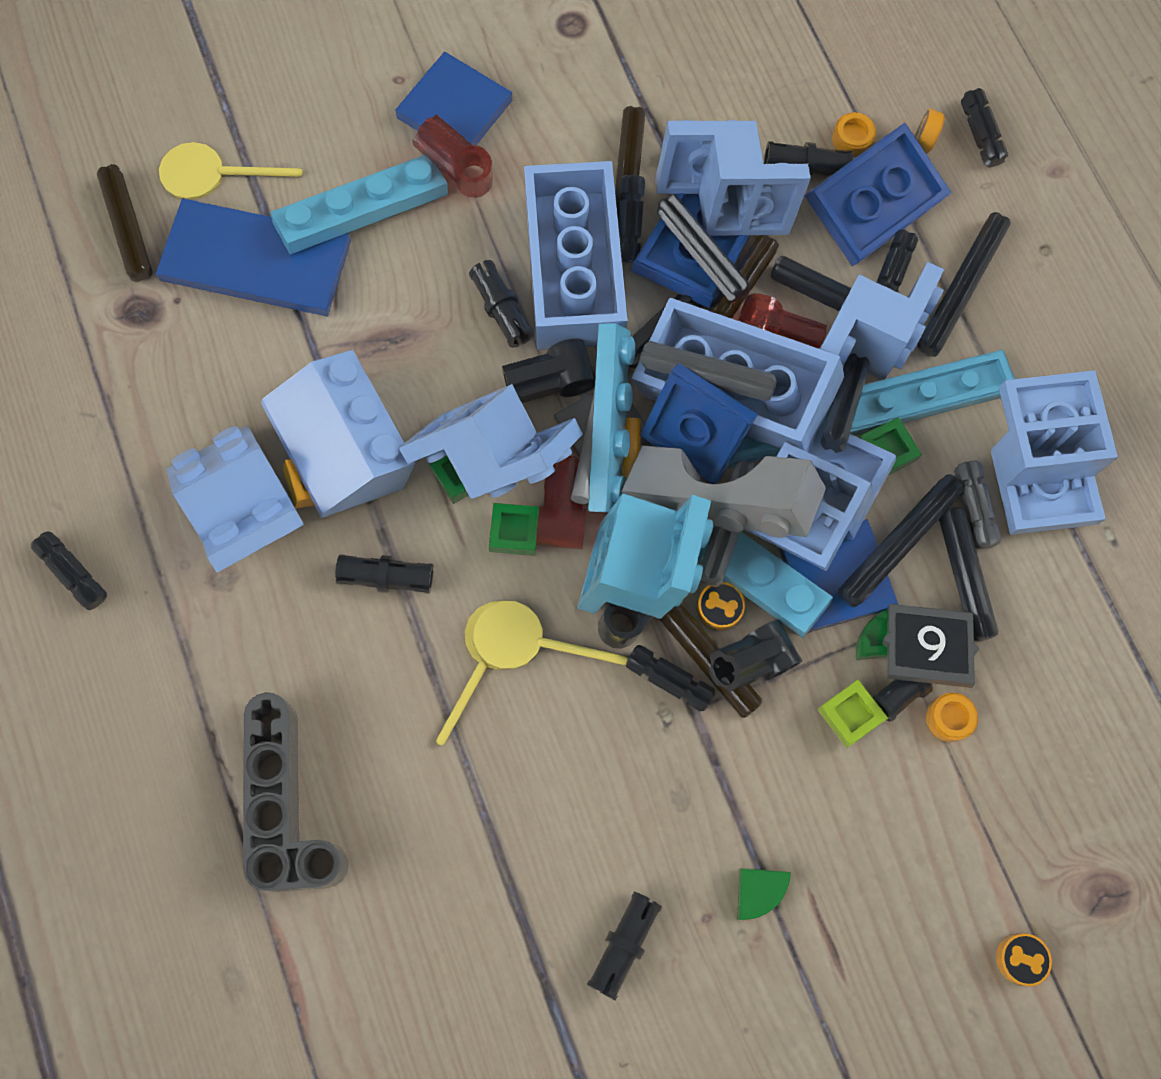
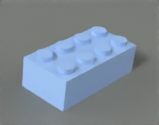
[524,161,628,350]
[631,298,844,453]

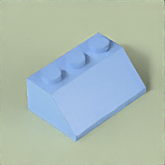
[261,350,415,518]

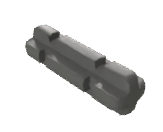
[954,460,1001,549]

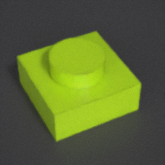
[817,679,888,748]

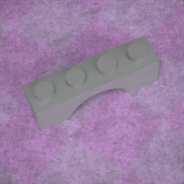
[622,445,826,538]

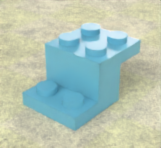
[577,494,713,619]

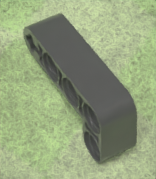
[243,692,349,892]

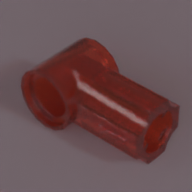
[412,114,493,198]
[737,293,827,349]
[536,456,586,550]

